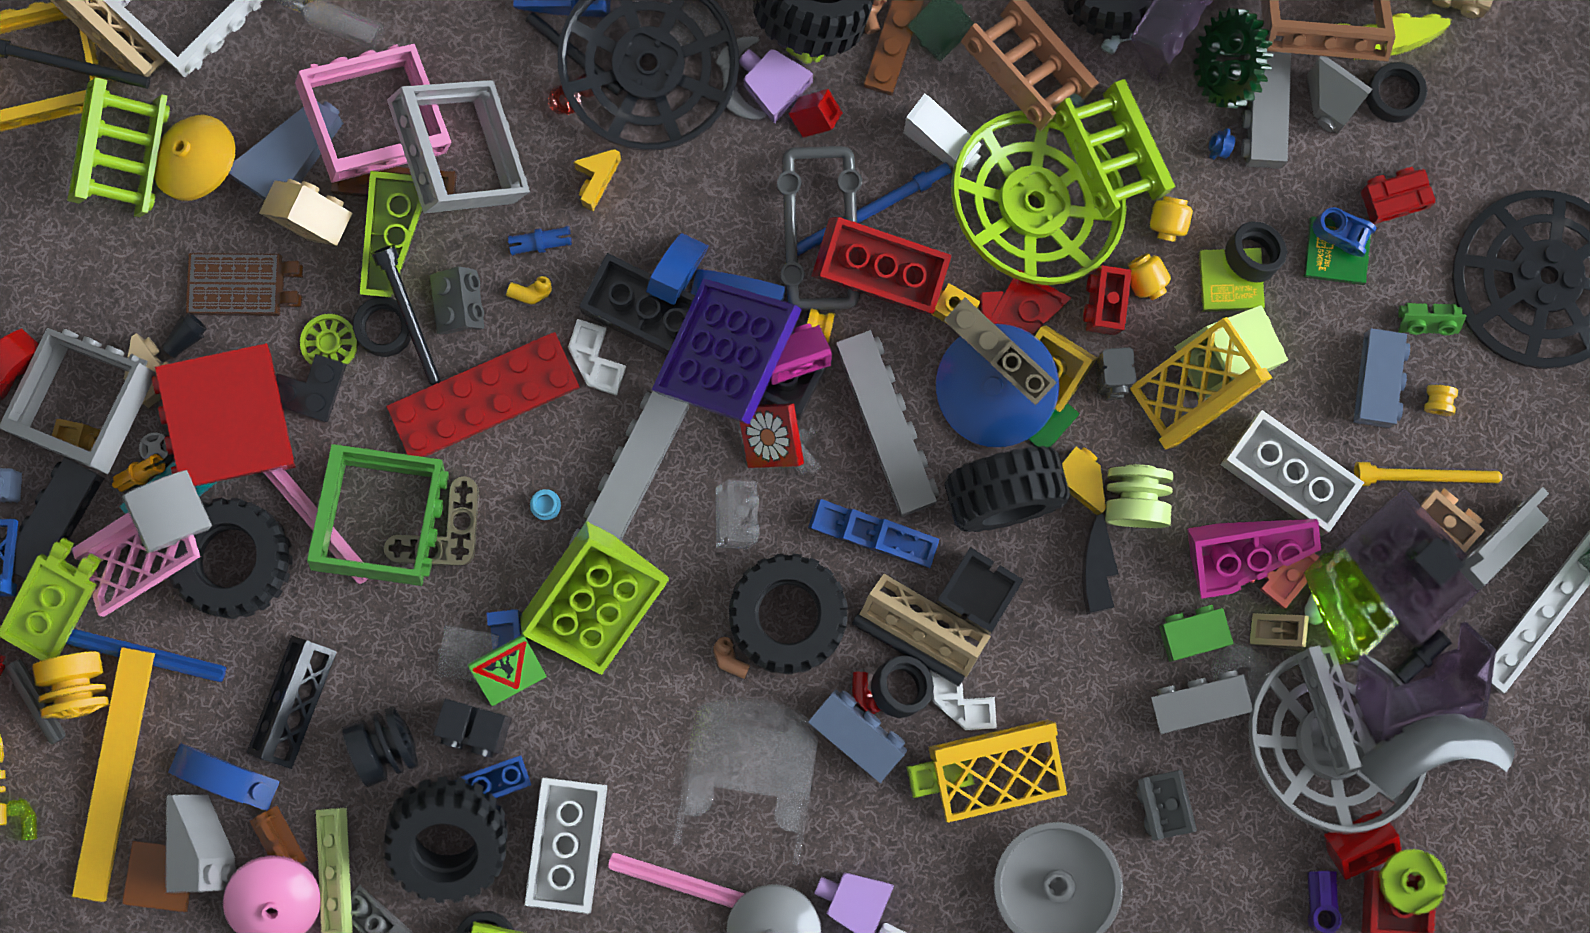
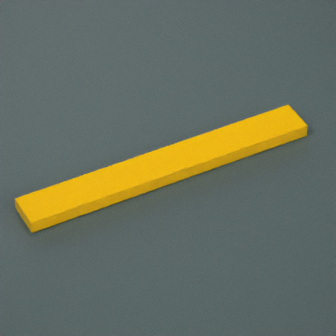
[72,648,155,902]

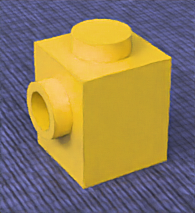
[931,283,980,323]

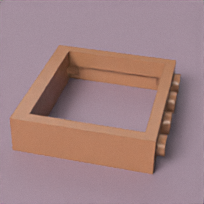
[1261,0,1396,61]

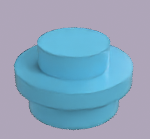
[530,489,561,520]

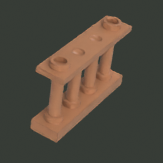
[961,0,1099,131]

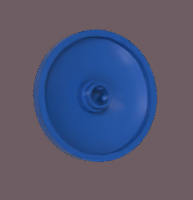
[936,324,1059,447]

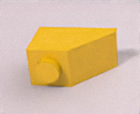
[1062,446,1106,515]

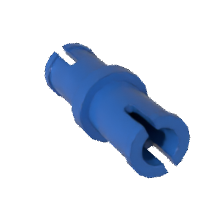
[508,226,572,255]

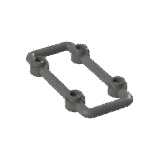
[777,146,862,311]

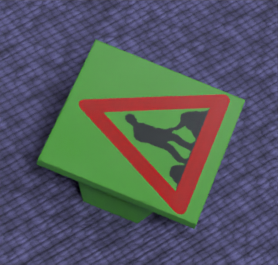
[468,634,547,706]

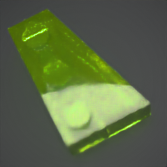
[1304,548,1399,665]

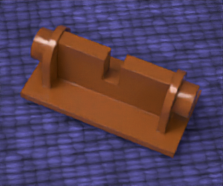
[249,806,307,864]

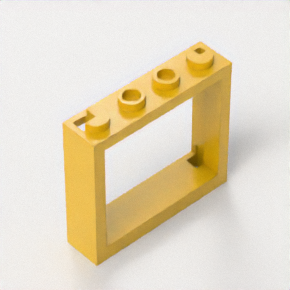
[0,2,108,132]

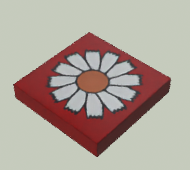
[740,403,804,468]

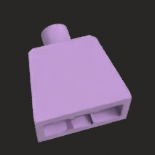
[739,49,813,123]
[814,872,894,933]

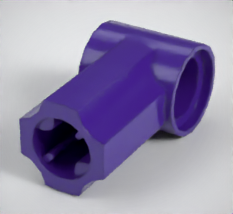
[1307,871,1342,933]

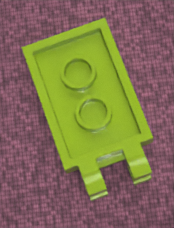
[0,538,102,661]

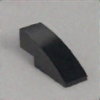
[1082,514,1119,615]

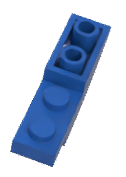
[453,755,531,799]

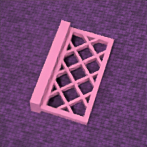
[72,512,200,617]

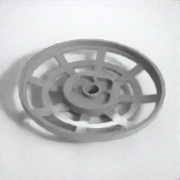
[1249,647,1426,834]

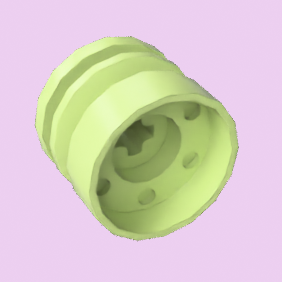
[1105,465,1173,528]

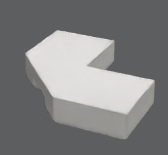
[568,319,626,396]
[930,670,997,731]

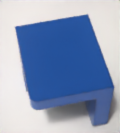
[486,609,522,650]

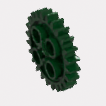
[1193,8,1273,109]

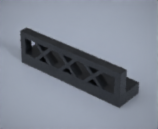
[246,635,337,769]

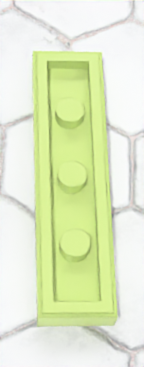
[316,808,353,933]

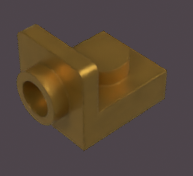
[52,419,101,452]

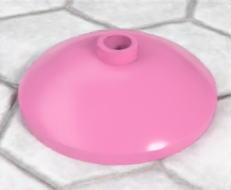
[223,856,320,933]

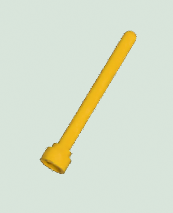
[1354,462,1502,486]

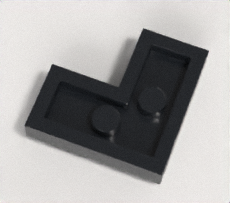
[276,354,347,422]

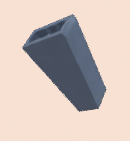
[228,101,343,200]

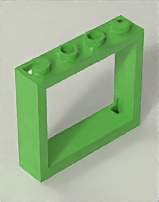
[307,444,449,586]

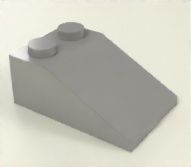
[166,795,237,892]

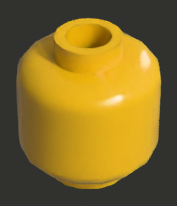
[1149,196,1193,242]
[1128,253,1171,300]

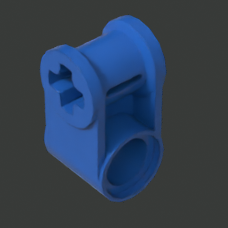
[1313,207,1377,257]

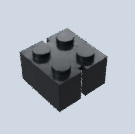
[936,547,1024,635]
[434,698,512,758]

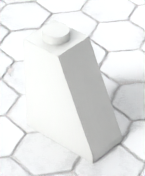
[904,93,982,175]

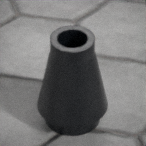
[161,313,207,358]

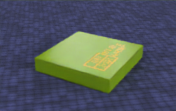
[1199,248,1265,312]

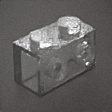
[716,480,759,549]

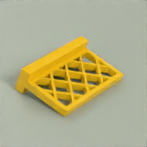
[1130,317,1272,450]
[929,719,1067,823]

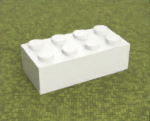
[1220,410,1364,536]
[525,778,608,913]

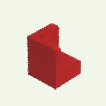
[789,88,842,137]

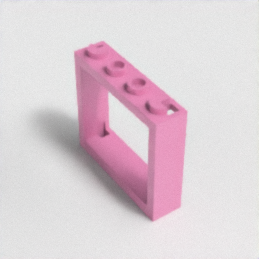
[295,44,452,183]

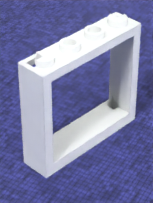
[104,0,263,78]

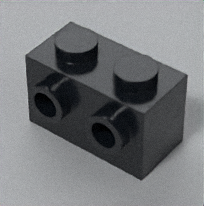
[1401,537,1465,591]

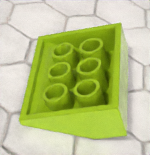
[520,521,669,675]

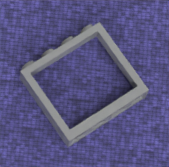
[387,80,530,214]
[0,328,156,474]

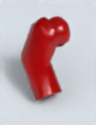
[852,672,881,714]

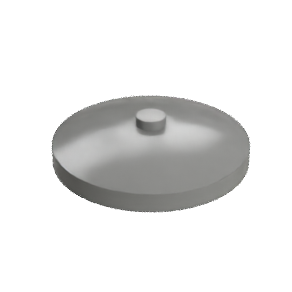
[994,822,1123,933]

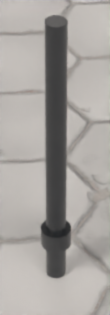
[0,38,150,89]

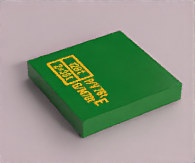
[1304,216,1371,285]

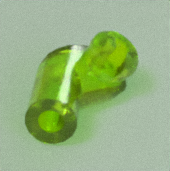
[7,798,38,841]

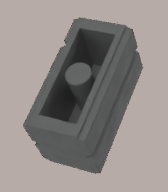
[1095,347,1136,400]

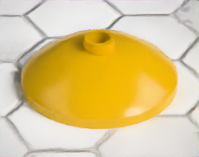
[154,115,235,201]

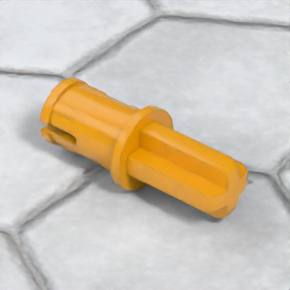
[112,454,166,492]

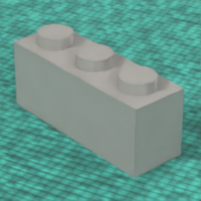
[1151,670,1253,734]

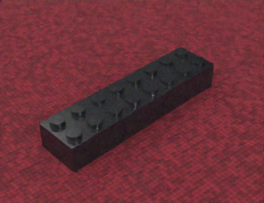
[579,253,827,421]

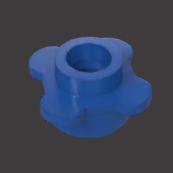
[1209,128,1235,160]

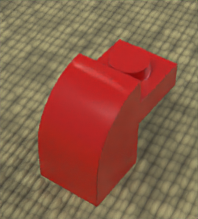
[0,328,39,400]

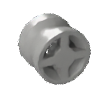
[139,433,174,466]

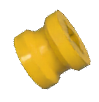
[807,308,835,343]
[1424,385,1458,416]

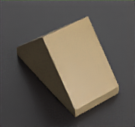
[1250,613,1309,650]

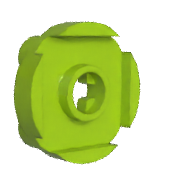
[1379,849,1447,914]

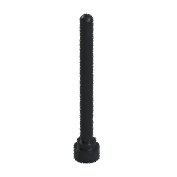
[371,245,440,386]

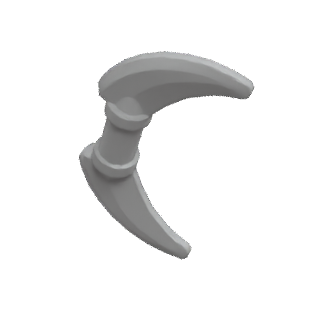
[716,36,766,119]

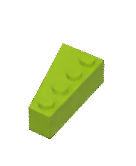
[360,171,422,297]

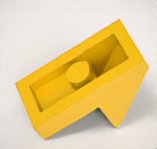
[573,149,621,211]

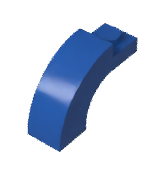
[168,743,280,811]

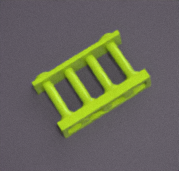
[67,77,170,217]
[1054,79,1176,219]

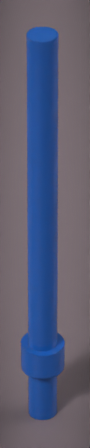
[797,162,952,256]

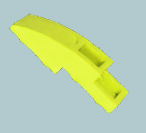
[1340,13,1450,56]

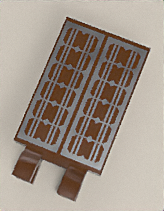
[186,253,303,316]

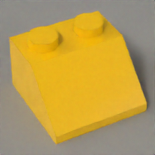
[1035,325,1097,412]

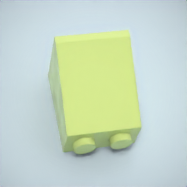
[1175,305,1288,399]

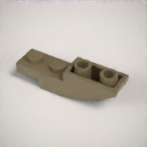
[944,298,1057,406]

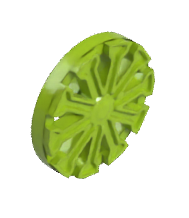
[300,314,358,365]

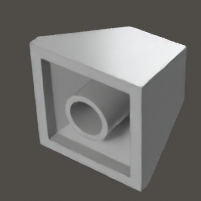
[1306,56,1372,133]

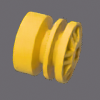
[32,652,109,719]

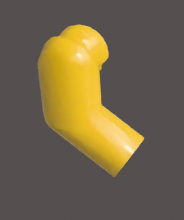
[506,276,552,305]

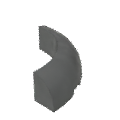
[1357,714,1515,799]

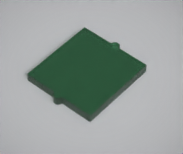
[906,0,975,62]

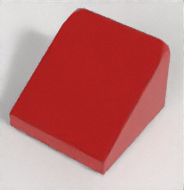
[978,291,1004,320]

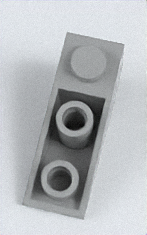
[351,885,413,933]

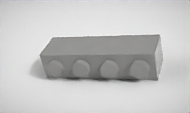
[1241,51,1291,169]

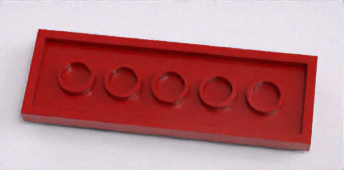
[386,332,580,457]

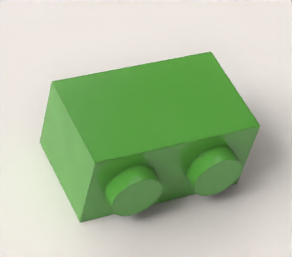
[1159,605,1234,662]

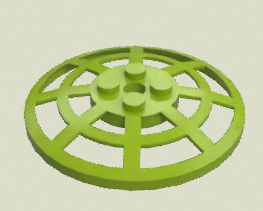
[951,111,1126,285]

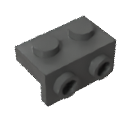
[430,266,484,335]
[1137,769,1197,841]

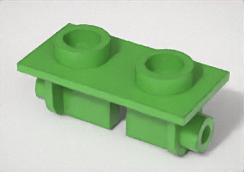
[1398,303,1466,335]

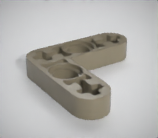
[384,476,479,567]

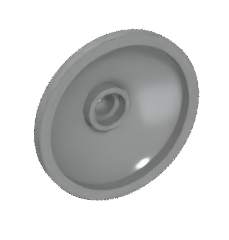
[726,884,821,933]

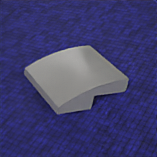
[122,470,212,553]

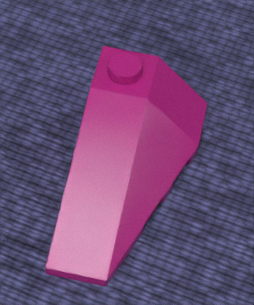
[1187,519,1321,599]

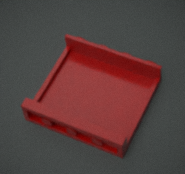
[151,343,296,487]

